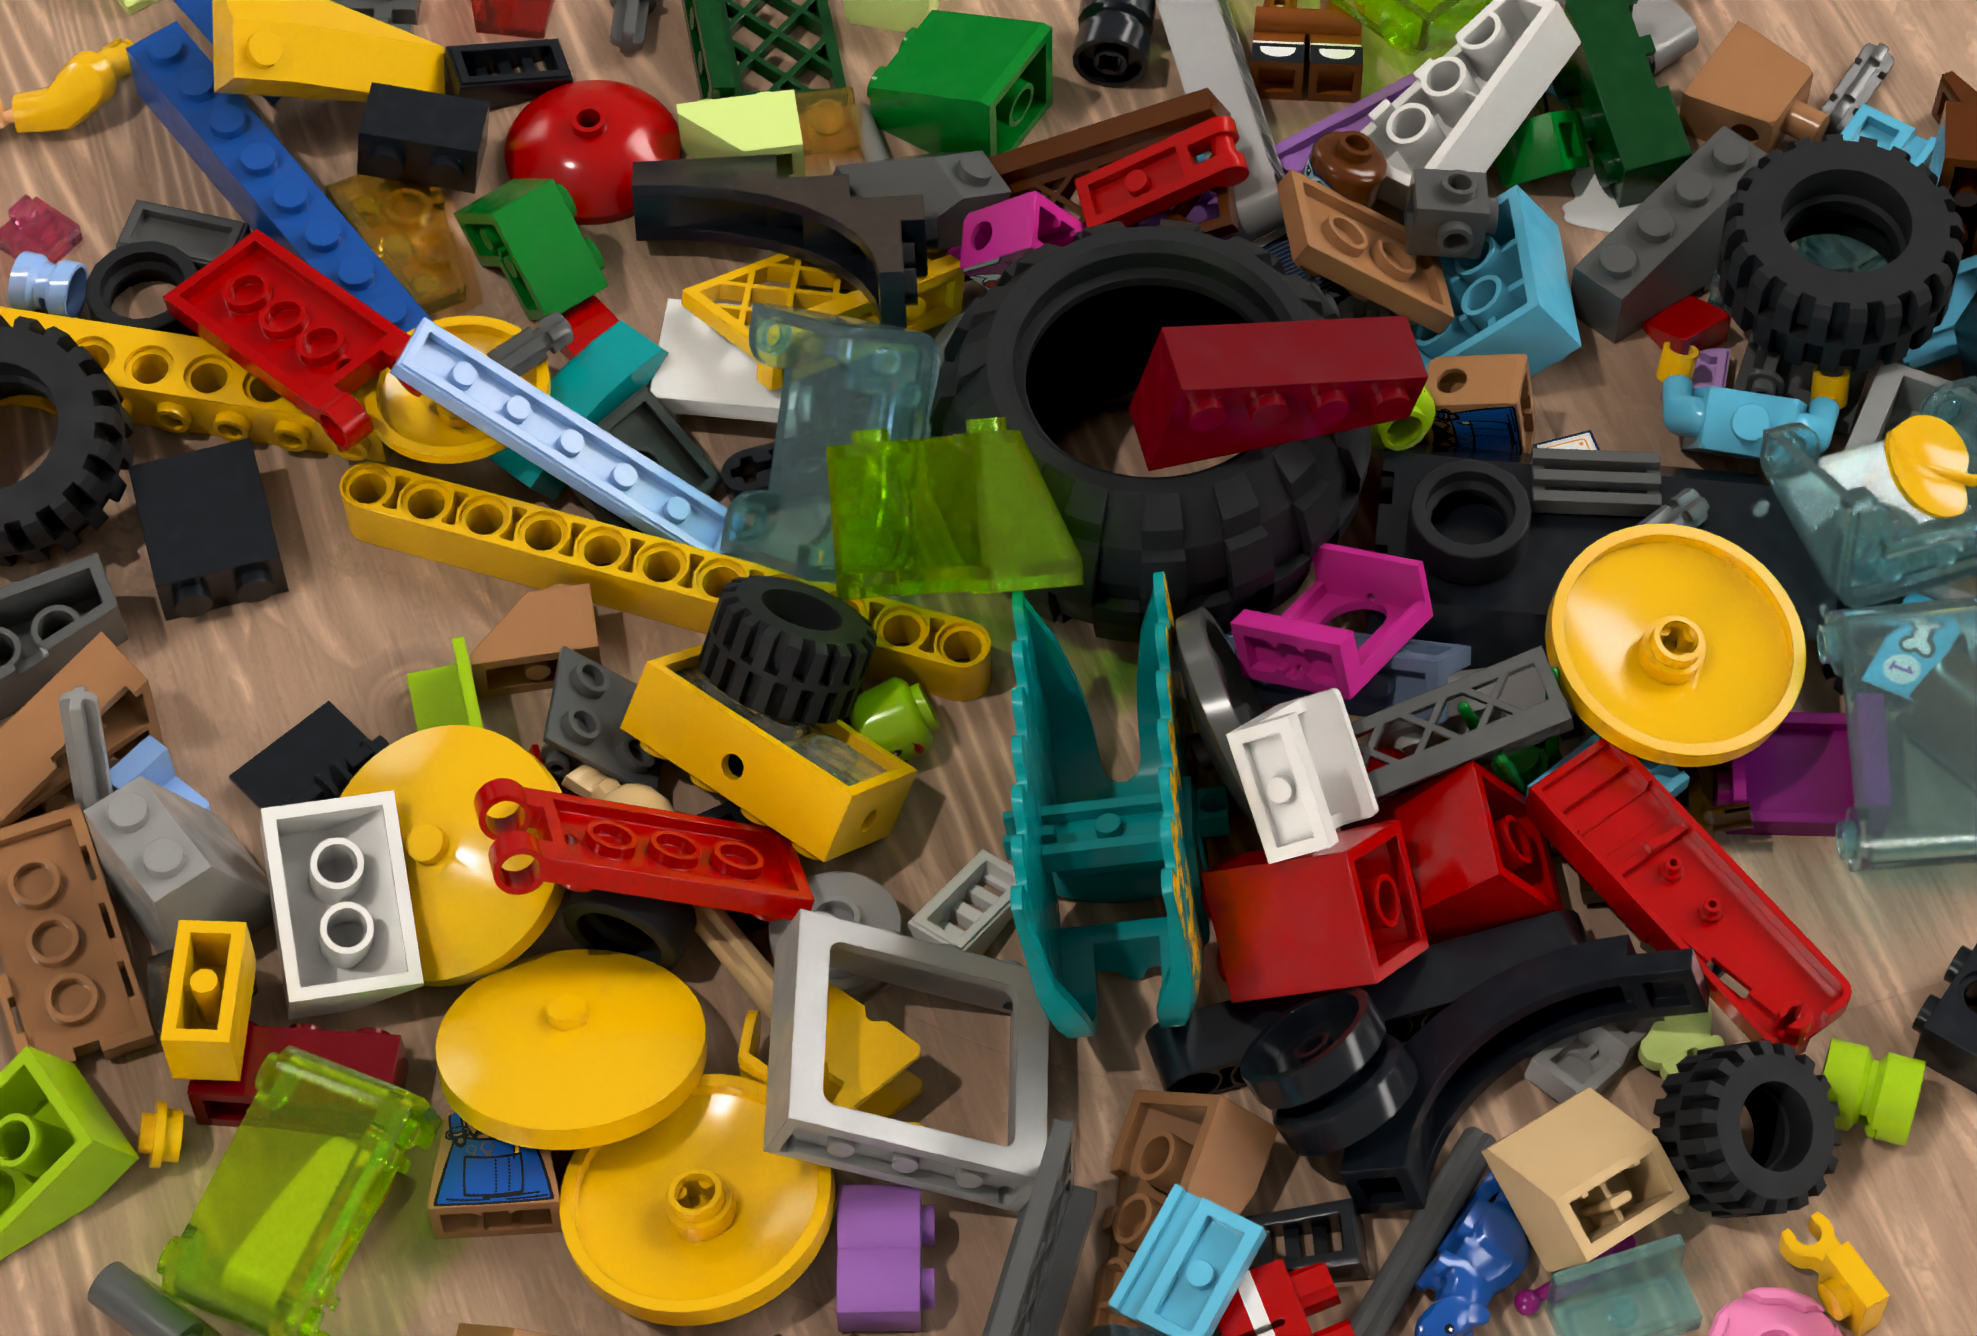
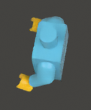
[1655,341,1850,468]

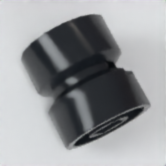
[1072,0,1156,88]

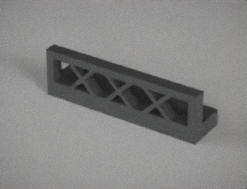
[1351,645,1574,805]

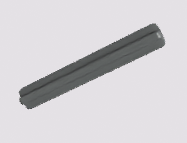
[1350,1127,1497,1336]

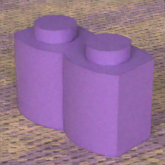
[836,1184,935,1332]

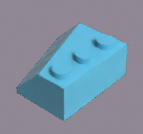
[1411,185,1581,377]

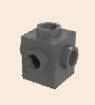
[1404,168,1498,259]

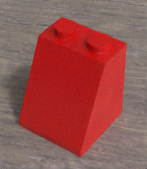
[1340,760,1564,945]
[1201,819,1430,1003]

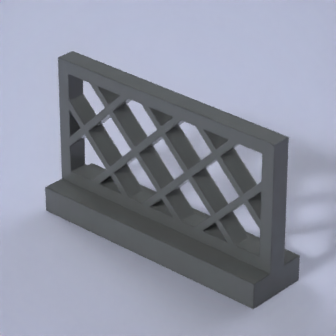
[982,1118,1097,1336]

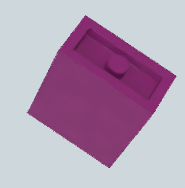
[1713,693,1892,838]

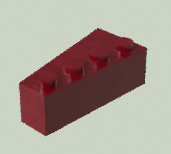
[1129,316,1428,471]

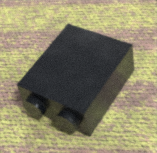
[128,438,289,621]

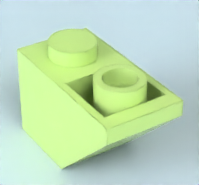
[676,89,805,177]

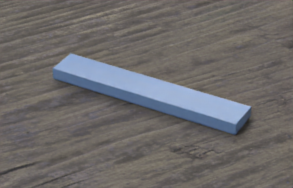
[390,317,743,554]

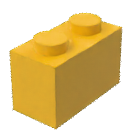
[160,920,257,1081]

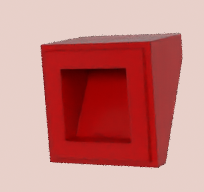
[1641,295,1731,355]

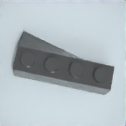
[1571,125,1799,344]

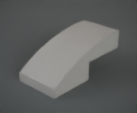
[1524,1017,1664,1103]

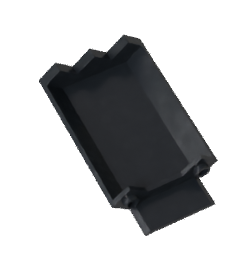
[1366,443,1840,670]

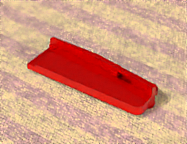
[1525,738,1852,1056]

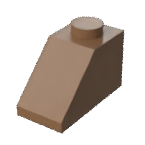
[470,583,602,699]

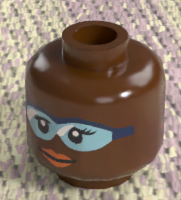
[1302,131,1387,209]

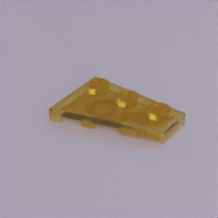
[325,174,466,315]

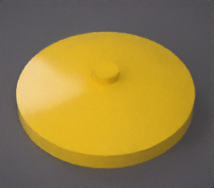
[1545,523,1806,767]
[340,725,566,987]
[435,949,708,1150]
[559,1074,835,1326]

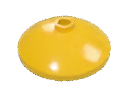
[364,315,551,464]

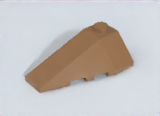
[1087,1090,1278,1336]

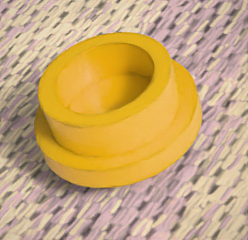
[137,1100,184,1169]

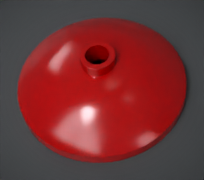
[504,80,681,225]

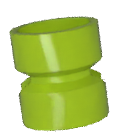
[1821,1037,1926,1147]

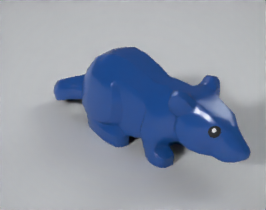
[1414,1170,1530,1336]

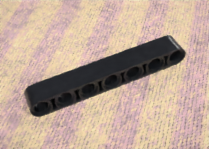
[1145,910,1590,1095]

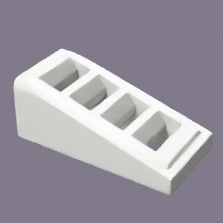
[906,849,1016,955]

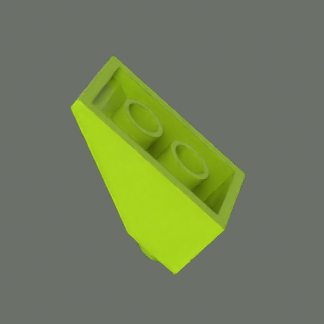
[0,1046,140,1261]

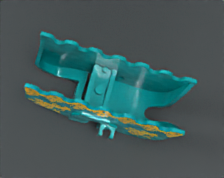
[1003,571,1231,1039]

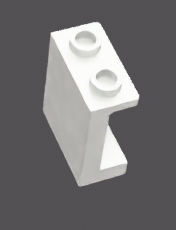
[650,298,822,439]
[1226,688,1379,864]

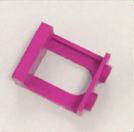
[1230,543,1433,700]

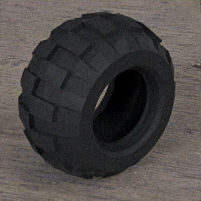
[928,219,1372,643]

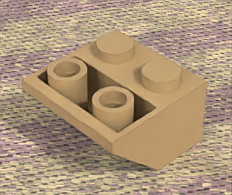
[1481,1087,1690,1273]

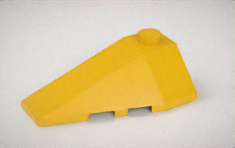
[212,0,445,102]

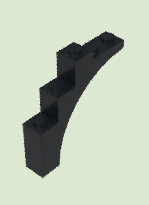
[632,154,939,330]

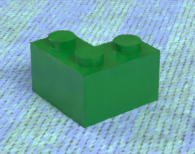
[453,179,609,321]

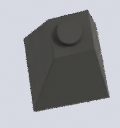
[833,150,1012,251]

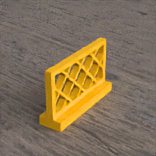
[681,253,965,391]

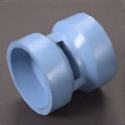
[8,251,89,318]

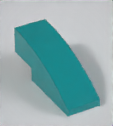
[489,320,669,501]

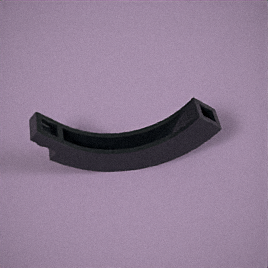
[1339,934,1710,1214]

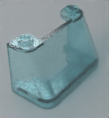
[720,302,940,583]
[1760,376,1977,608]
[1817,596,1977,872]

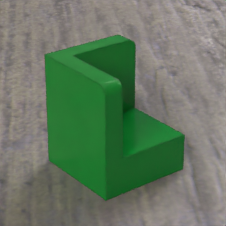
[1495,110,1591,188]

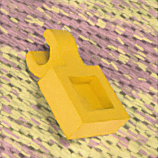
[1778,1211,1890,1336]

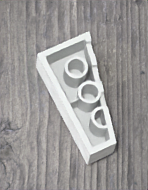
[1360,0,1581,210]

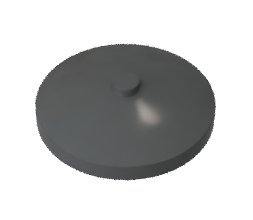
[1176,607,1266,828]

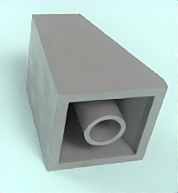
[83,776,274,969]

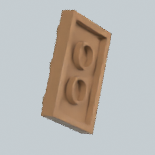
[1277,169,1455,334]

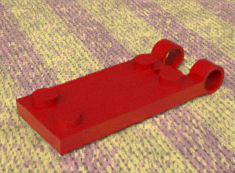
[163,229,422,451]
[474,778,815,922]

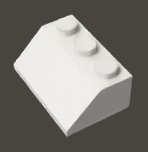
[260,790,424,1020]

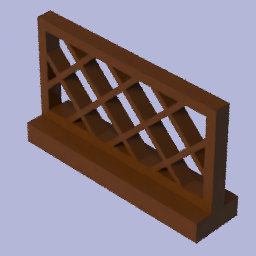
[988,87,1239,238]

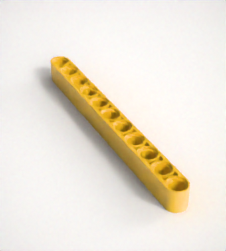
[339,462,992,702]

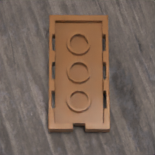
[0,803,158,1070]

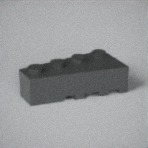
[0,553,128,720]

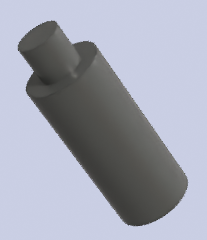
[88,1261,204,1336]

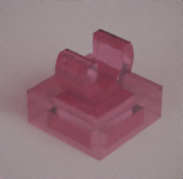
[0,194,83,264]

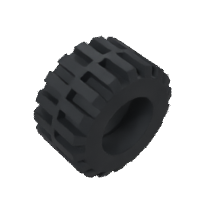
[699,576,877,724]
[1652,1040,1842,1218]

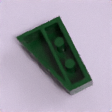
[1552,0,1692,208]

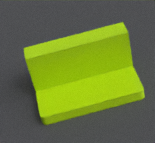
[406,636,483,731]

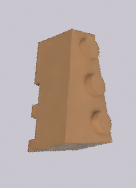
[0,631,164,828]

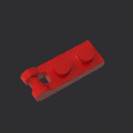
[1074,116,1250,228]

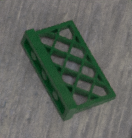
[681,0,849,110]

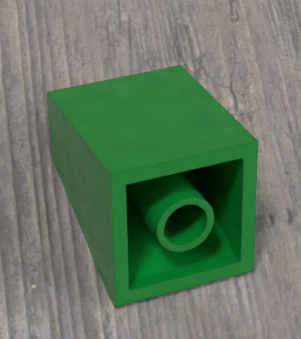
[867,10,1053,158]

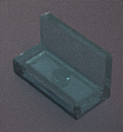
[1545,1234,1703,1336]

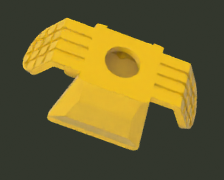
[738,984,925,1177]

